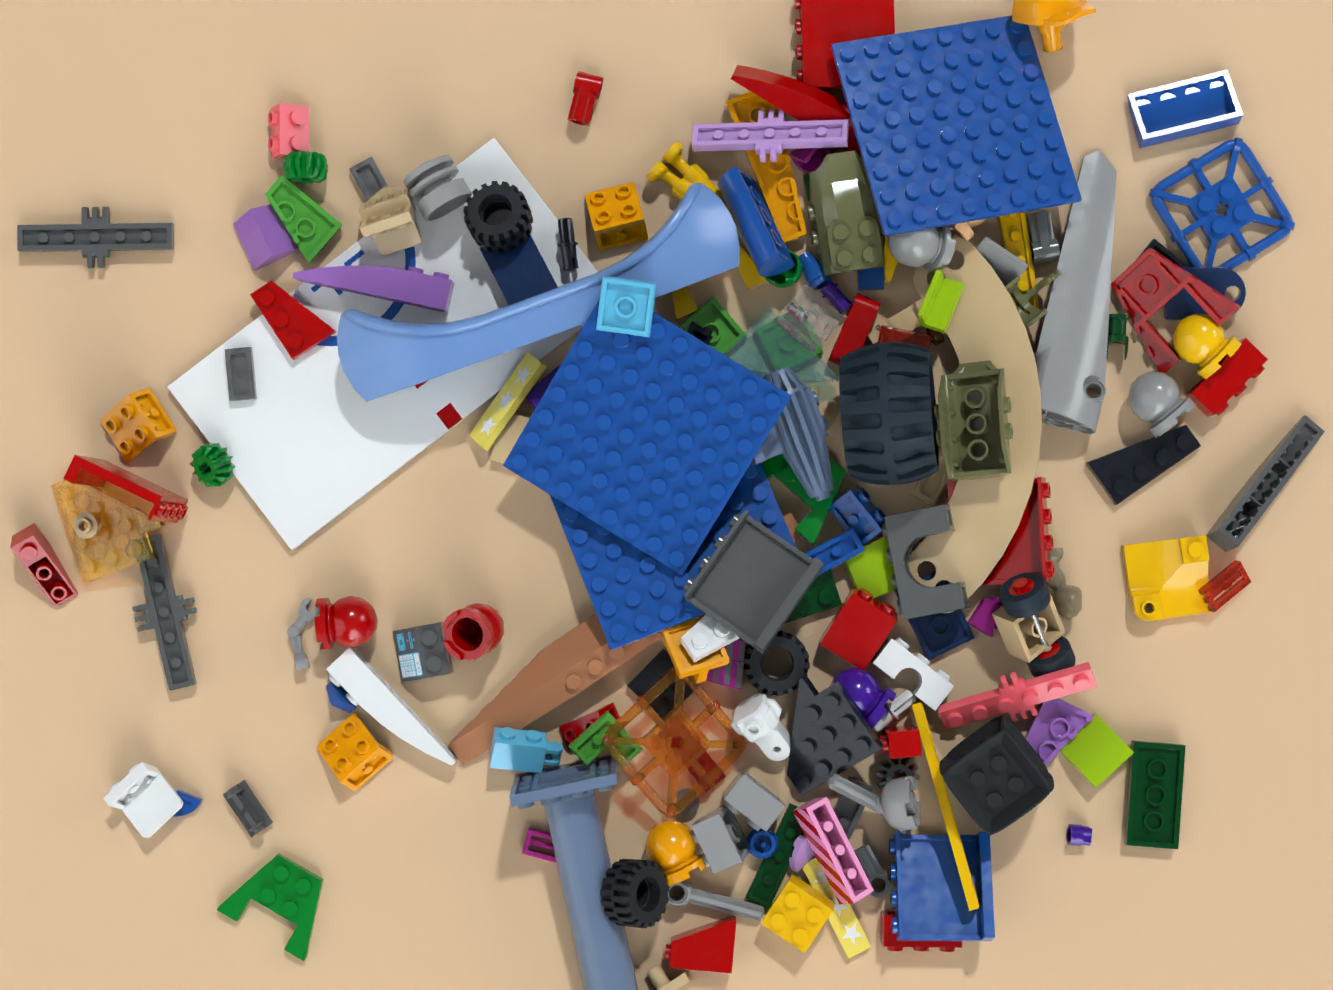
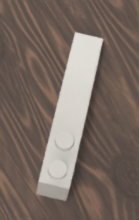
[327,647,458,765]

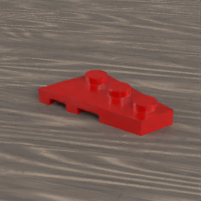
[250,280,337,360]

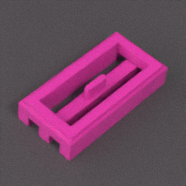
[522,827,557,863]

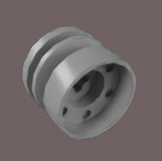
[403,155,472,221]

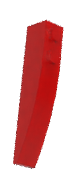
[731,65,862,159]

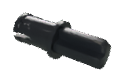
[558,218,579,270]

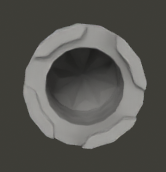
[888,225,956,272]
[1128,371,1196,438]

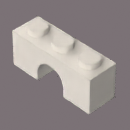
[871,637,954,711]

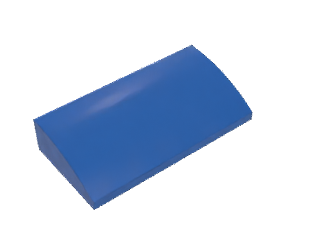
[1127,70,1243,148]

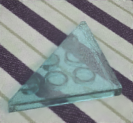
[724,309,839,382]

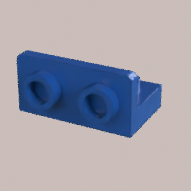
[829,484,886,545]

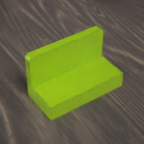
[918,269,965,334]

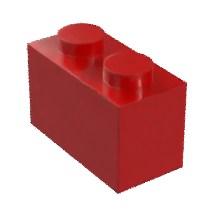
[878,725,922,759]

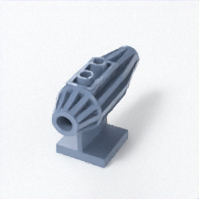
[749,367,834,501]

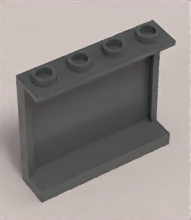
[683,509,824,654]

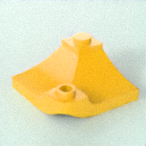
[1122,535,1211,621]

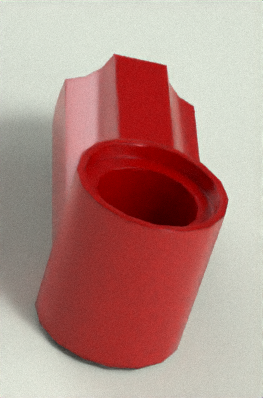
[568,71,604,126]

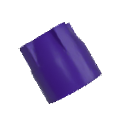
[1066,824,1092,846]

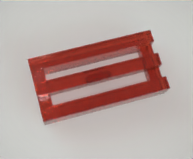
[1198,560,1251,612]

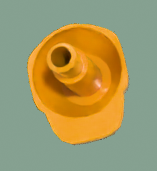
[1012,0,1096,53]

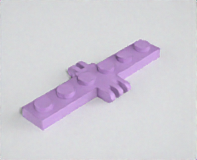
[692,109,849,162]

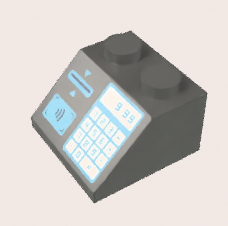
[393,621,453,682]

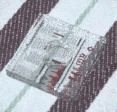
[774,284,844,354]

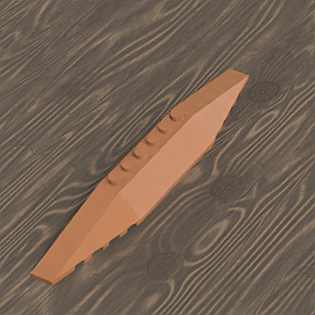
[448,513,802,766]

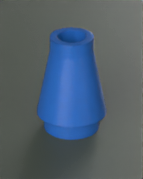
[799,251,831,291]

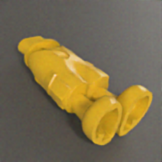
[646,140,729,211]

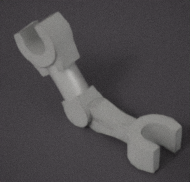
[287,598,320,670]

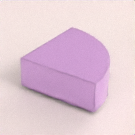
[789,835,815,872]

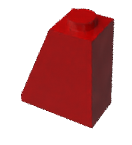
[664,916,736,974]

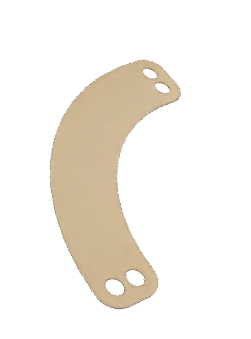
[909,237,1042,613]

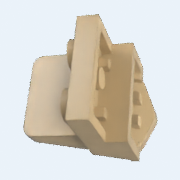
[358,186,421,256]

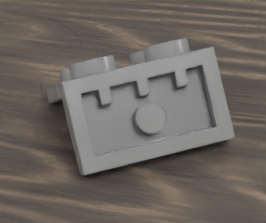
[976,237,1028,286]

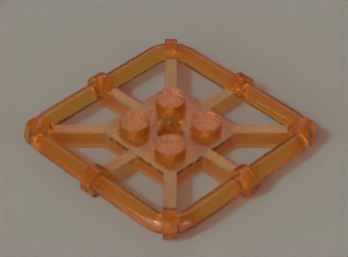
[602,669,747,818]

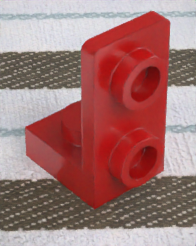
[559,703,624,750]

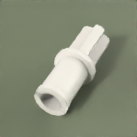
[874,690,917,733]

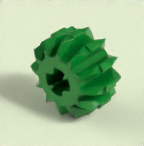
[284,151,328,184]
[190,443,236,487]

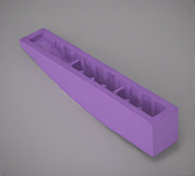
[293,265,454,313]

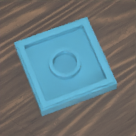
[596,276,657,337]

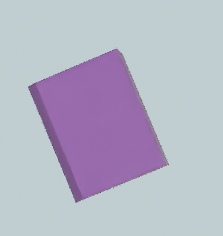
[233,204,300,271]

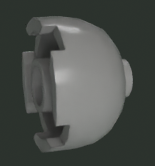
[877,776,921,830]

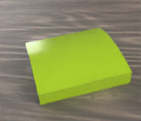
[844,537,895,599]
[1060,713,1134,788]

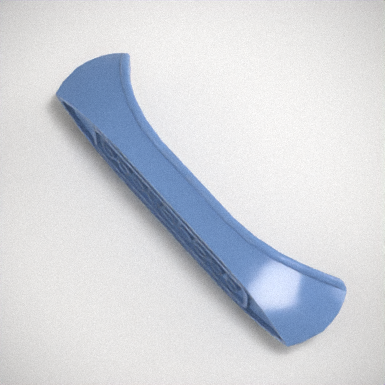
[337,183,740,402]

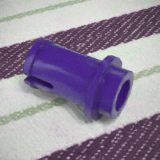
[820,281,852,314]

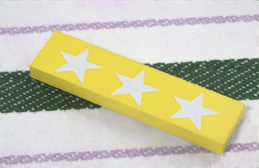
[469,352,547,451]
[802,857,871,959]

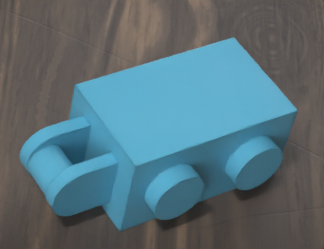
[489,727,563,773]

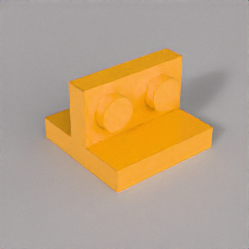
[661,616,730,684]

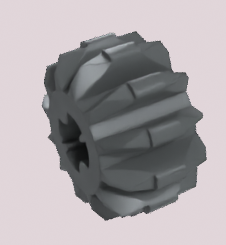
[875,756,920,790]

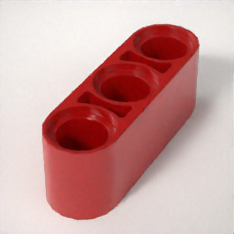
[828,293,881,366]

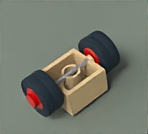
[992,572,1076,677]

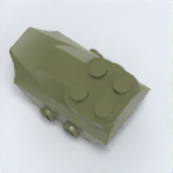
[807,150,885,276]
[934,360,1013,480]

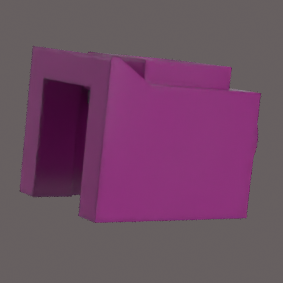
[788,148,834,174]
[967,595,1003,637]

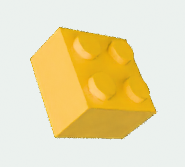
[761,874,836,953]

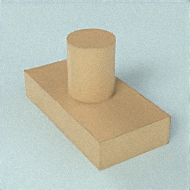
[647,965,692,990]

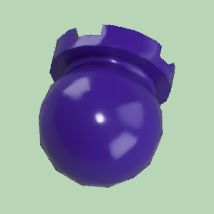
[830,668,896,728]

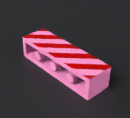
[793,797,874,904]

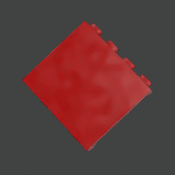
[794,0,895,89]
[63,455,188,523]
[948,477,1055,585]

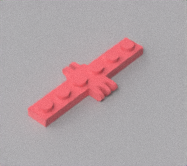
[938,662,1097,730]

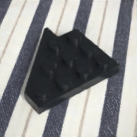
[787,675,884,796]

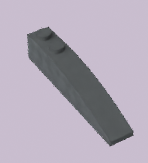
[1206,415,1325,552]

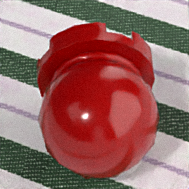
[315,596,378,650]
[442,603,504,660]

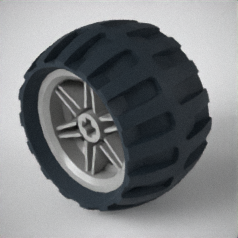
[839,342,939,485]

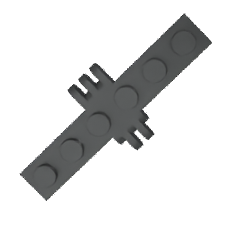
[17,207,174,268]
[132,534,197,691]

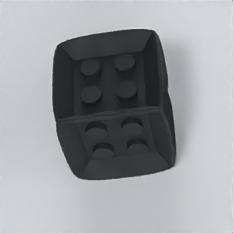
[939,715,1054,835]

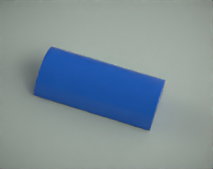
[717,167,795,277]

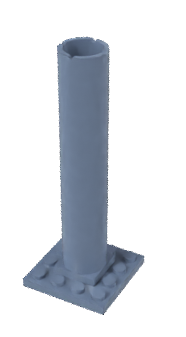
[509,754,638,990]

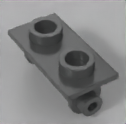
[223,780,273,837]

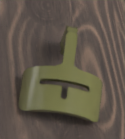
[1005,269,1062,327]

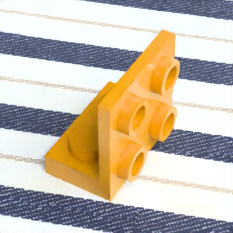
[585,182,648,251]
[100,388,177,462]
[317,713,394,791]

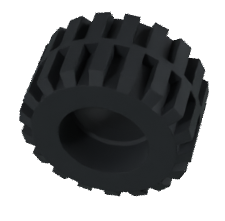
[463,181,533,253]
[744,630,810,696]
[600,859,669,928]

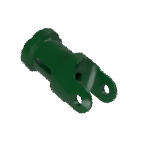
[1107,314,1130,360]

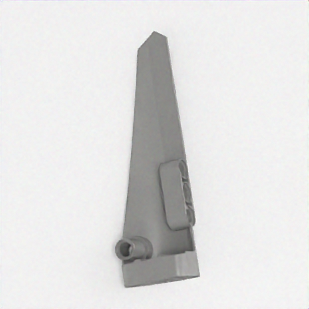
[1035,150,1116,434]

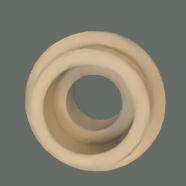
[74,512,100,539]

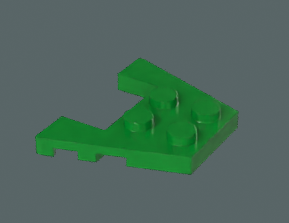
[761,454,846,546]
[217,853,324,961]

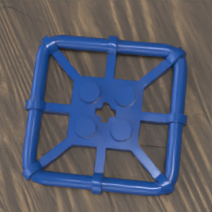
[1149,137,1295,270]

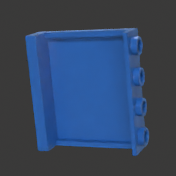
[889,831,995,942]

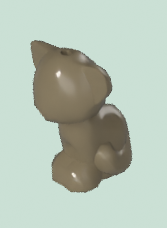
[1046,548,1082,620]

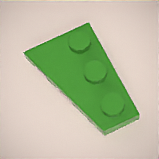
[265,175,342,265]

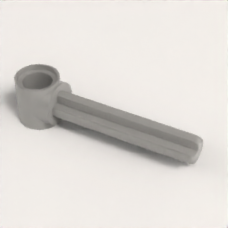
[828,774,907,834]
[668,881,764,921]

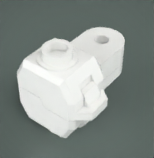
[731,692,791,761]

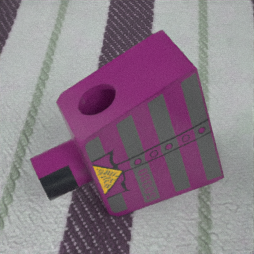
[706,639,746,690]

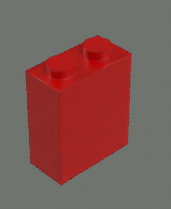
[820,587,897,670]

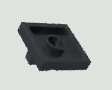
[627,649,700,722]

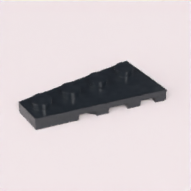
[1086,425,1201,505]

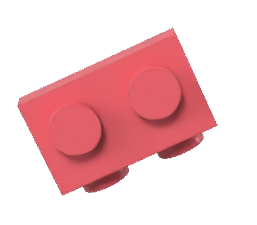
[268,103,309,159]

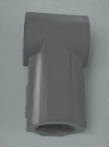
[1027,211,1060,265]
[854,844,890,898]

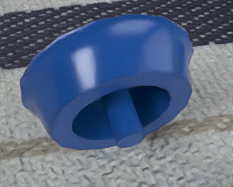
[746,828,778,859]

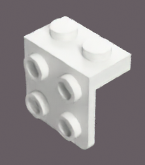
[103,762,183,838]

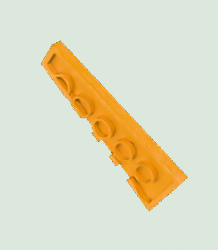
[725,91,807,244]

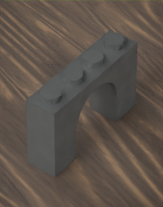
[882,504,970,620]

